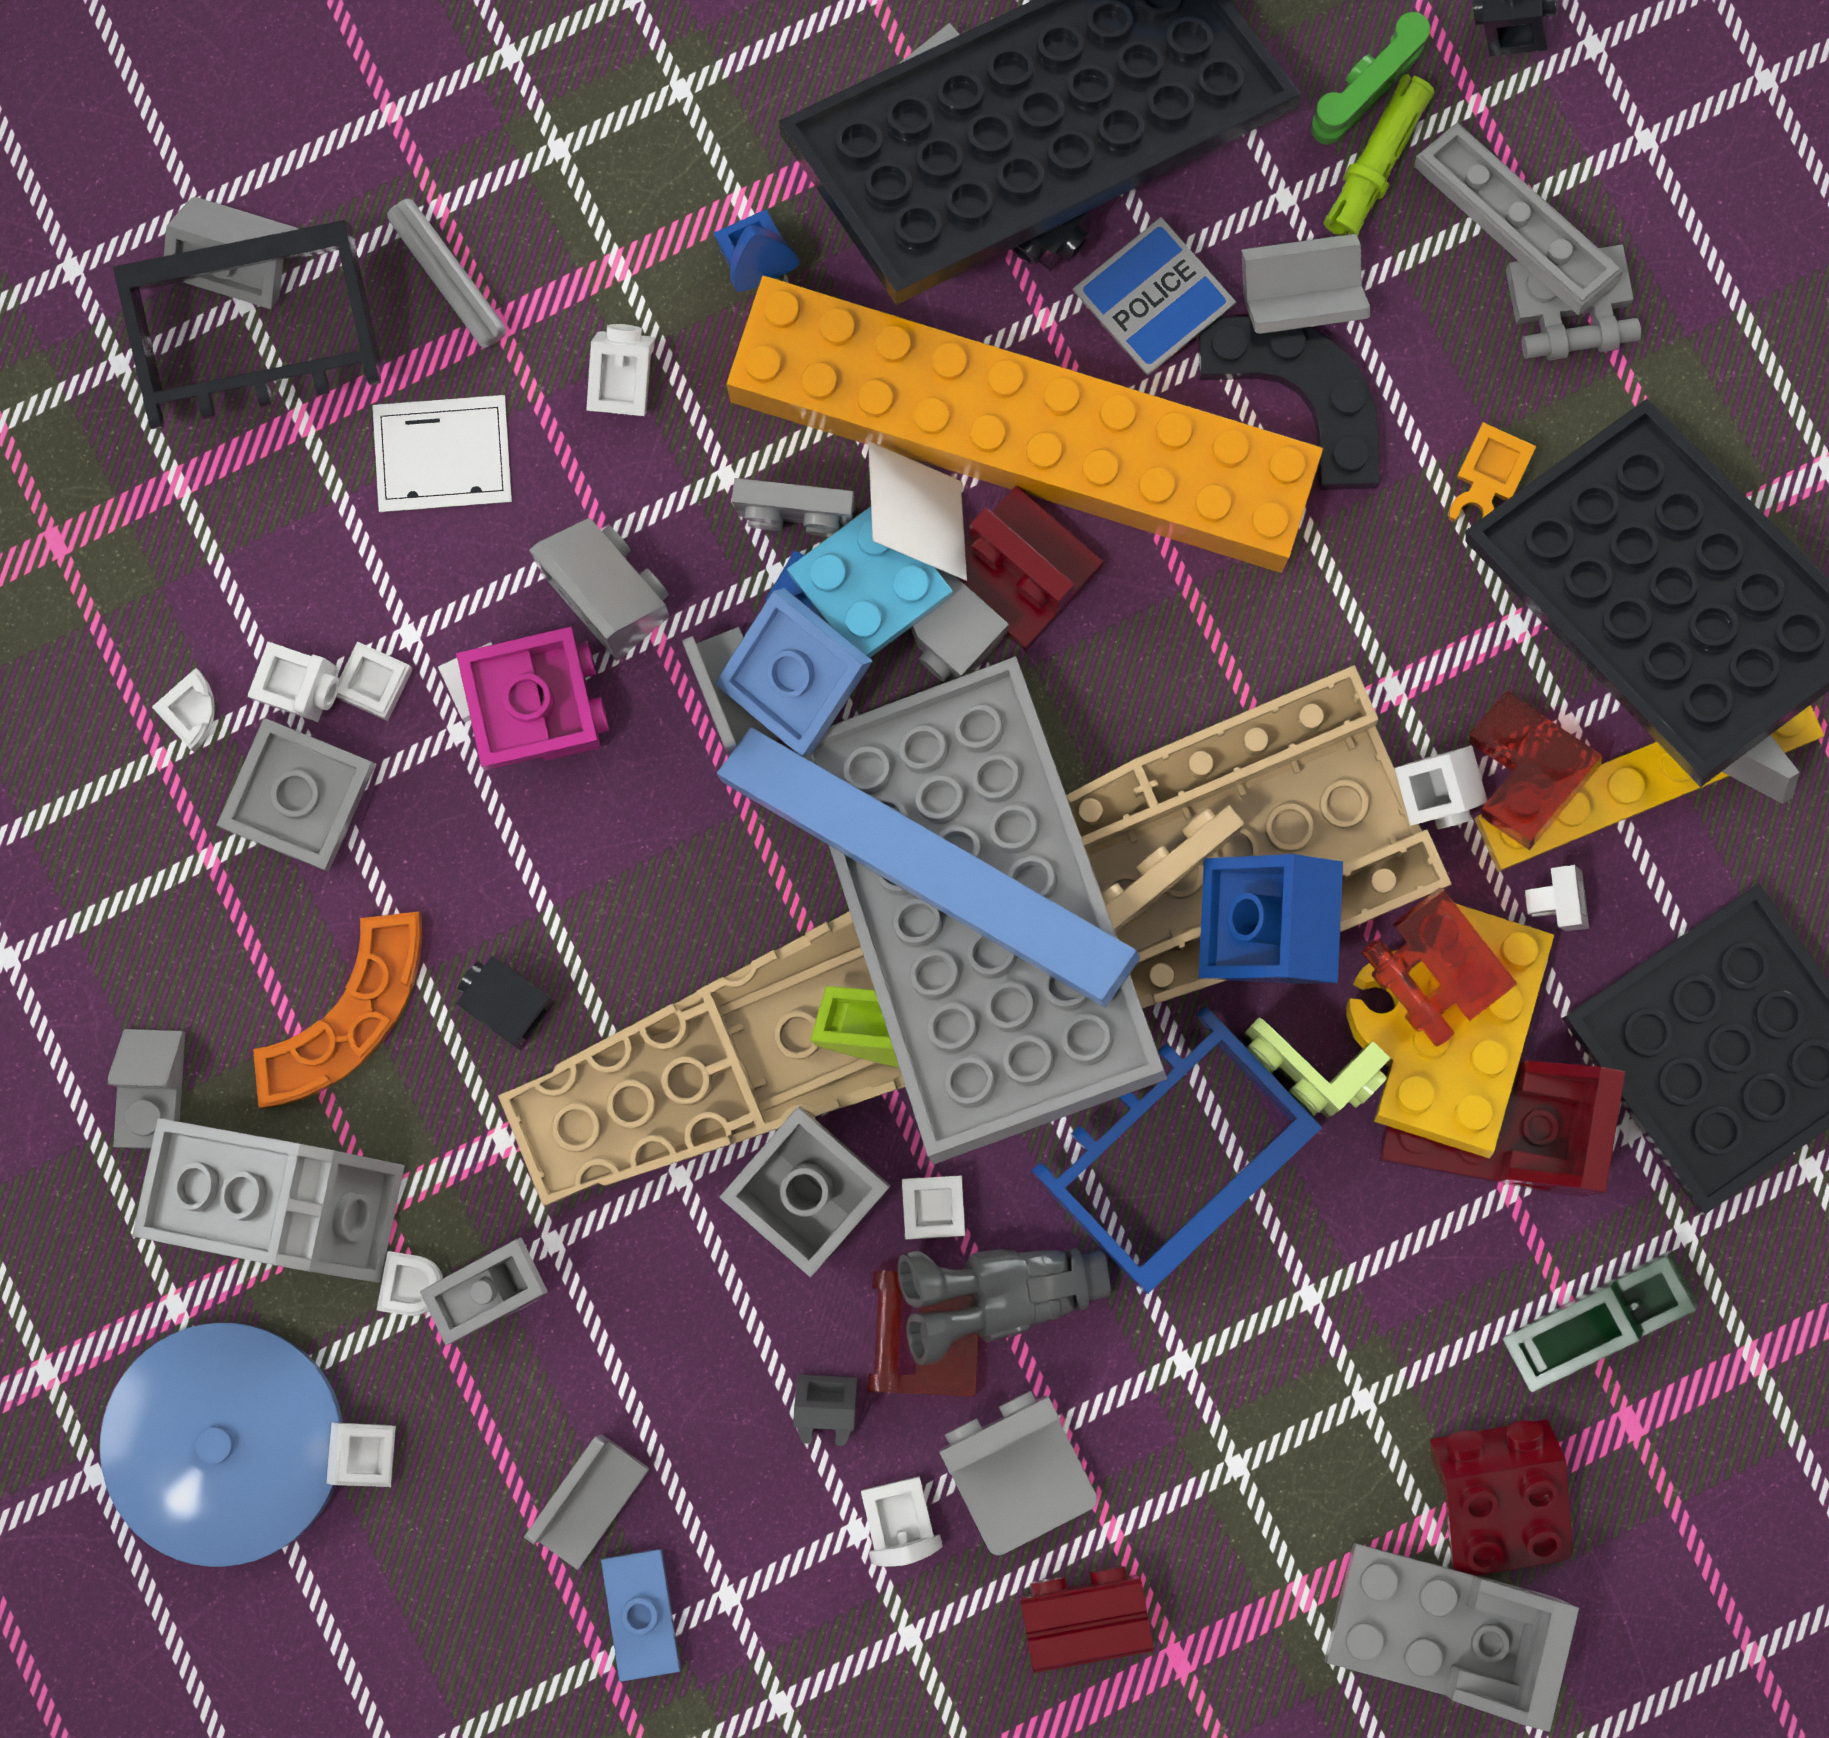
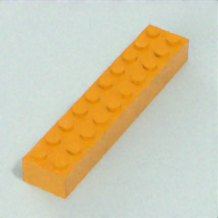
[726,275,1323,573]

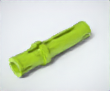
[1323,74,1435,237]

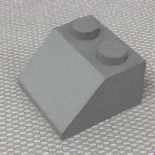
[529,518,670,661]
[719,1106,891,1278]

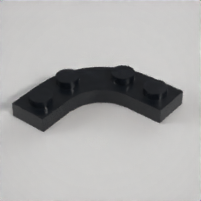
[1198,317,1380,490]

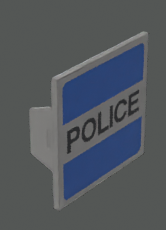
[1073,217,1236,376]

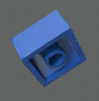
[1198,854,1343,984]

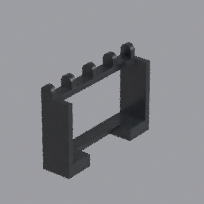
[113,220,381,429]

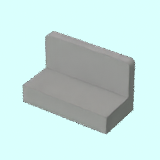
[164,197,298,309]
[1241,234,1370,334]
[682,627,780,757]
[524,1434,650,1570]

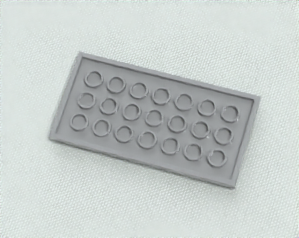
[803,656,1167,1165]

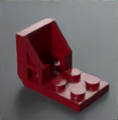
[1379,1061,1625,1197]

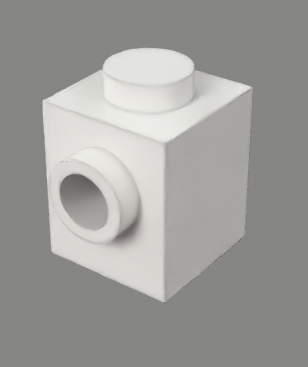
[1394,746,1488,829]

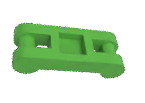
[1310,12,1430,145]

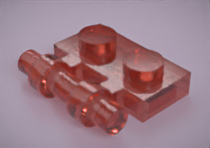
[1362,887,1517,1047]

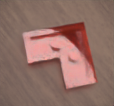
[1470,691,1602,850]

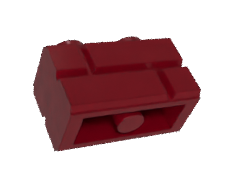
[1019,1566,1154,1673]

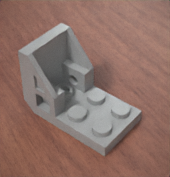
[132,1118,405,1283]
[1324,1542,1579,1732]

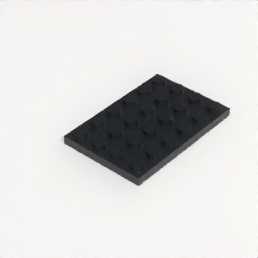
[1465,398,1829,787]

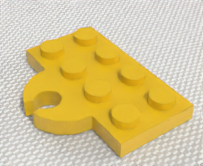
[1346,899,1554,1159]

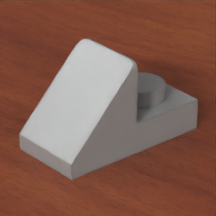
[107,1029,185,1149]
[420,1238,548,1345]

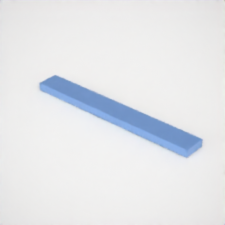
[717,727,1140,1008]

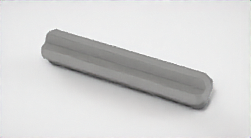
[387,198,506,348]

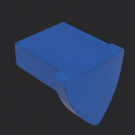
[714,209,800,292]

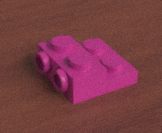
[456,627,609,771]

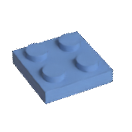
[714,588,873,757]

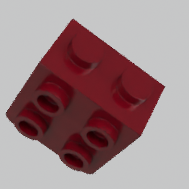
[1430,1419,1573,1576]

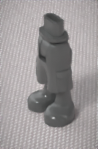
[897,1248,1111,1365]

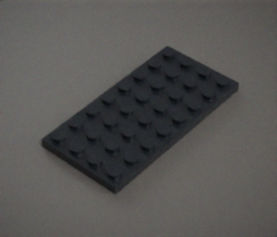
[779,0,1301,305]

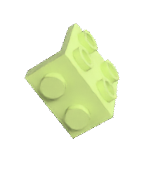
[1243,1017,1390,1119]

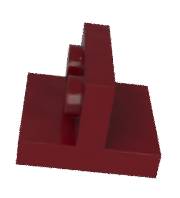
[957,486,1103,652]

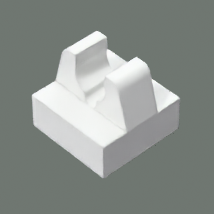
[1525,865,1589,931]

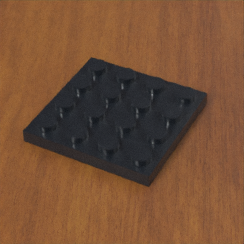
[1562,883,1829,1215]

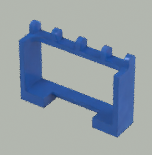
[1031,1006,1322,1294]

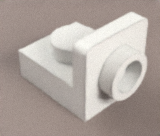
[586,324,655,416]

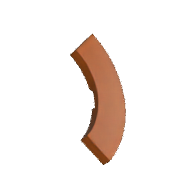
[253,911,422,1109]

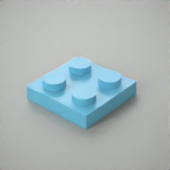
[787,507,953,658]

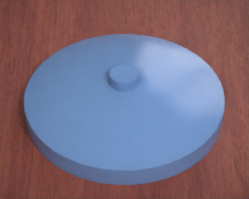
[100,1323,343,1567]

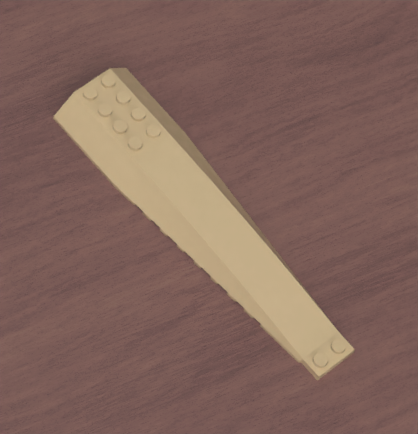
[498,665,1452,1206]

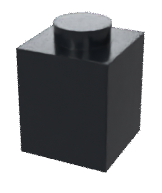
[456,956,555,1050]

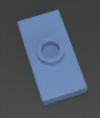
[601,1548,681,1682]

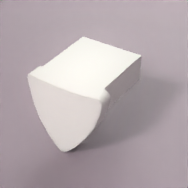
[861,1476,943,1567]

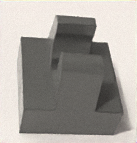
[793,1374,858,1446]

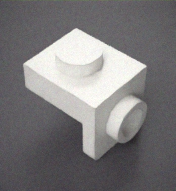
[248,642,339,722]

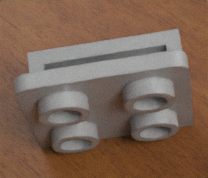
[939,1391,1097,1555]

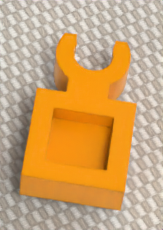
[1448,422,1536,522]

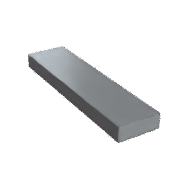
[1414,122,1623,315]

